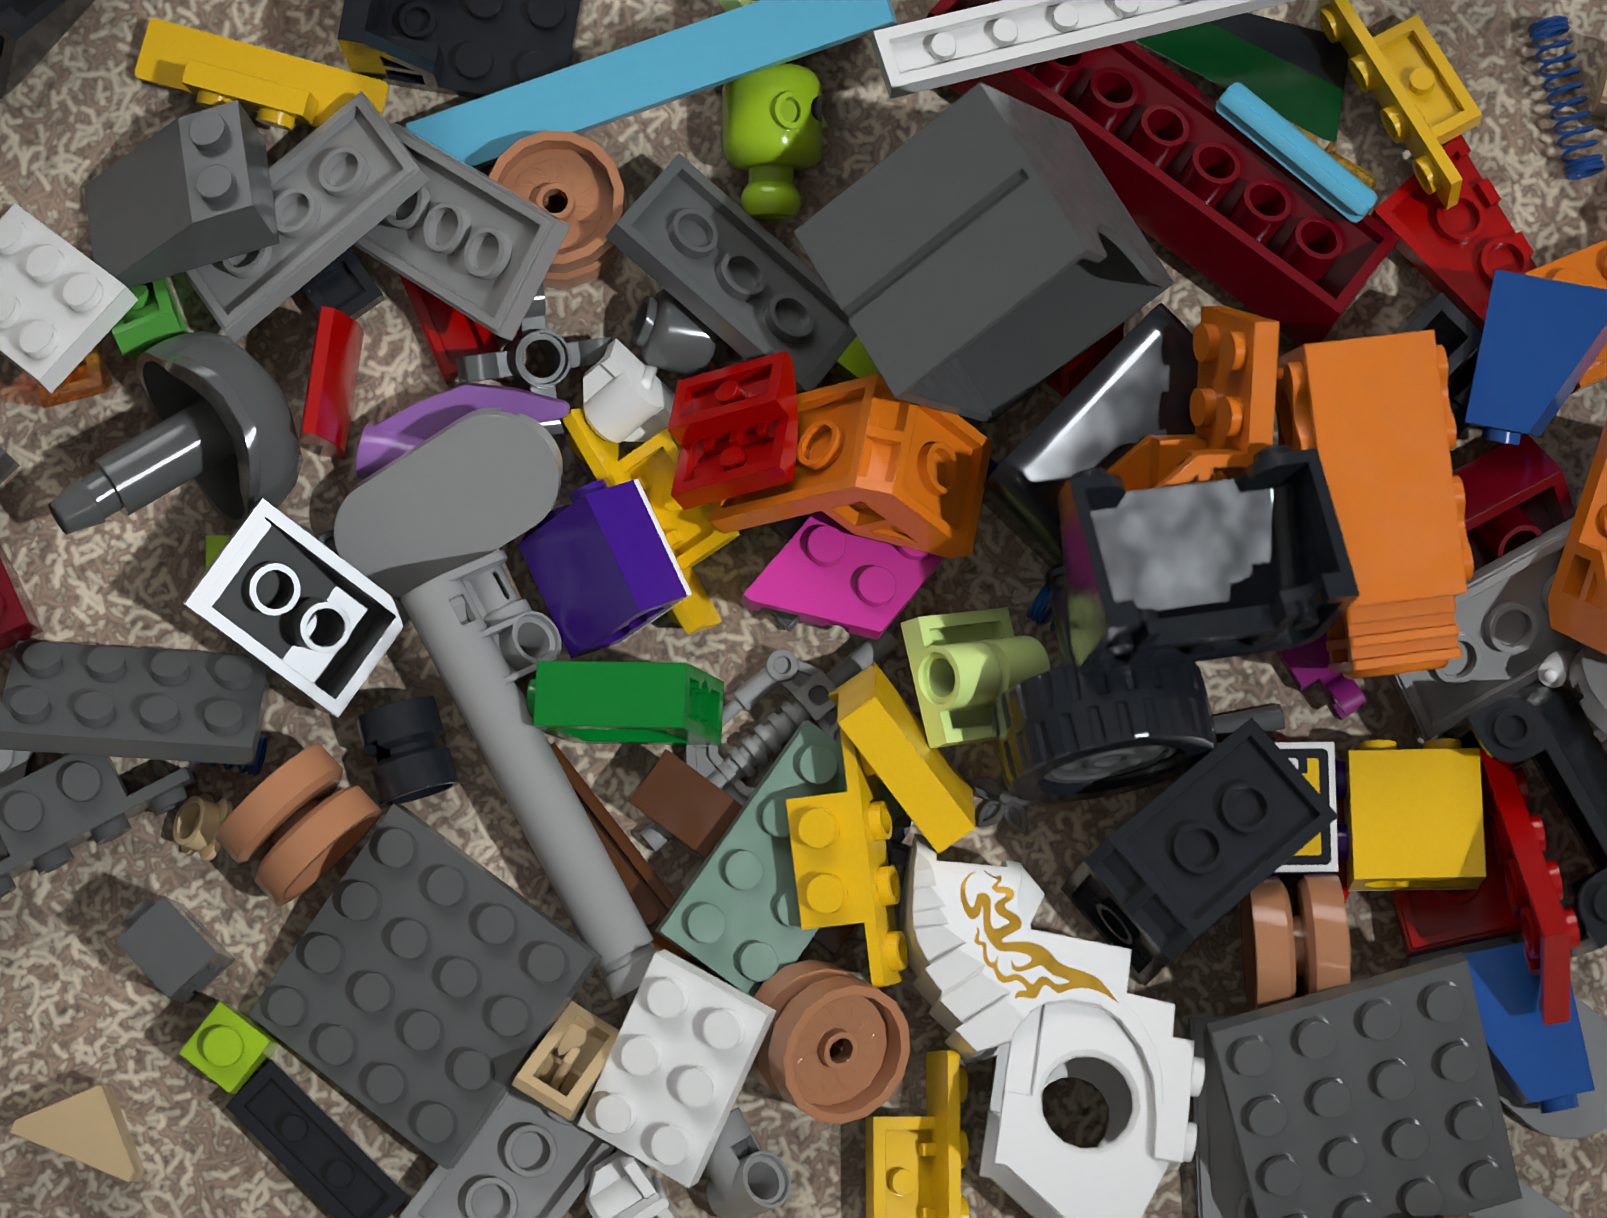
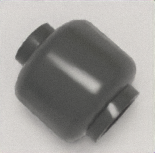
[631,288,728,377]

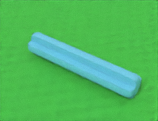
[1215,82,1378,223]

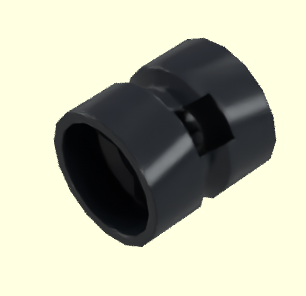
[355,696,460,807]

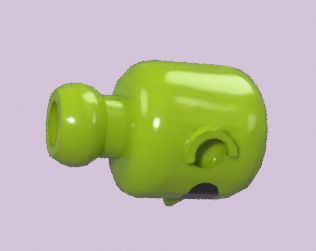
[721,63,828,220]

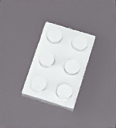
[0,203,138,394]
[578,949,776,1188]

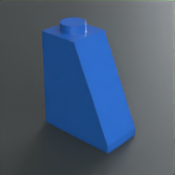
[1465,270,1607,445]
[1463,942,1595,1114]

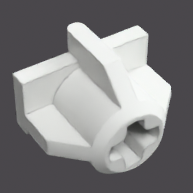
[583,338,675,443]
[585,1148,680,1218]

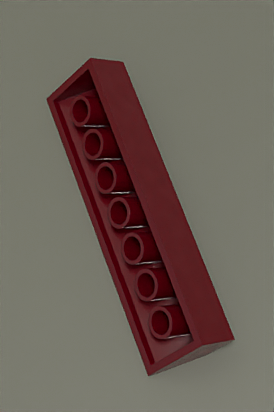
[926,0,1400,346]

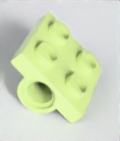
[900,607,1050,749]

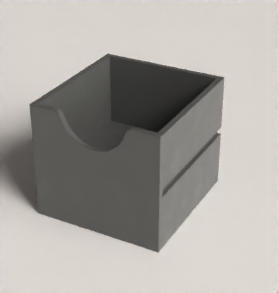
[794,83,1174,424]

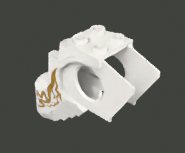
[900,833,1205,1218]

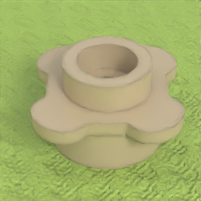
[173,794,233,861]

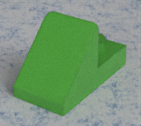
[112,277,189,361]

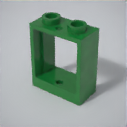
[527,661,724,746]

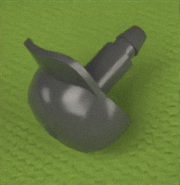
[48,331,303,535]

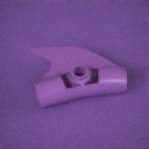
[356,383,570,543]

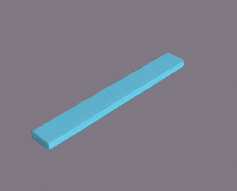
[406,0,898,169]

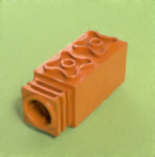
[1275,330,1474,679]

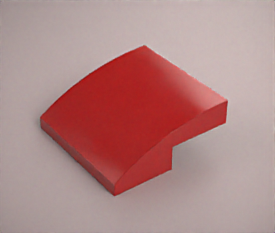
[299,306,364,460]
[667,351,798,510]

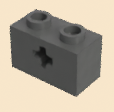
[115,896,236,1004]

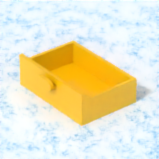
[828,662,976,854]

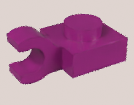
[1275,633,1367,720]

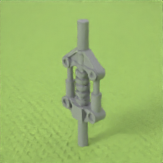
[640,629,900,851]

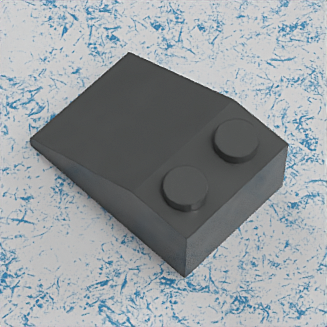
[84,100,280,288]
[182,498,410,718]

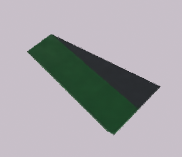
[1134,13,1349,143]

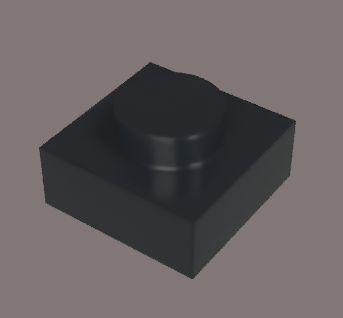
[301,247,385,320]

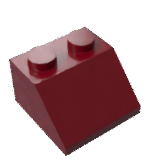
[1452,434,1575,571]

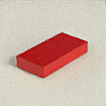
[398,273,501,384]

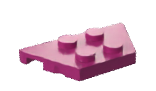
[740,511,947,640]

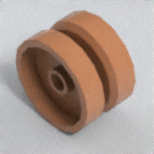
[489,131,628,289]
[215,743,383,907]
[1240,872,1351,1012]
[750,959,911,1124]

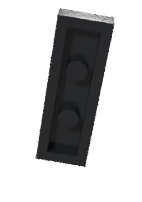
[225,1060,411,1218]

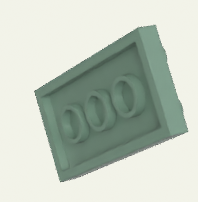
[655,720,903,997]

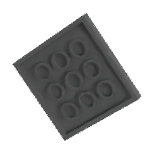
[248,804,601,1169]
[1207,952,1522,1218]

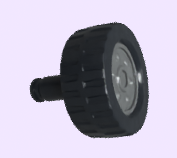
[991,563,1217,802]

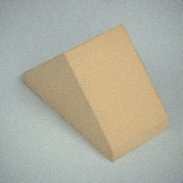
[512,1001,620,1122]
[10,1084,145,1182]

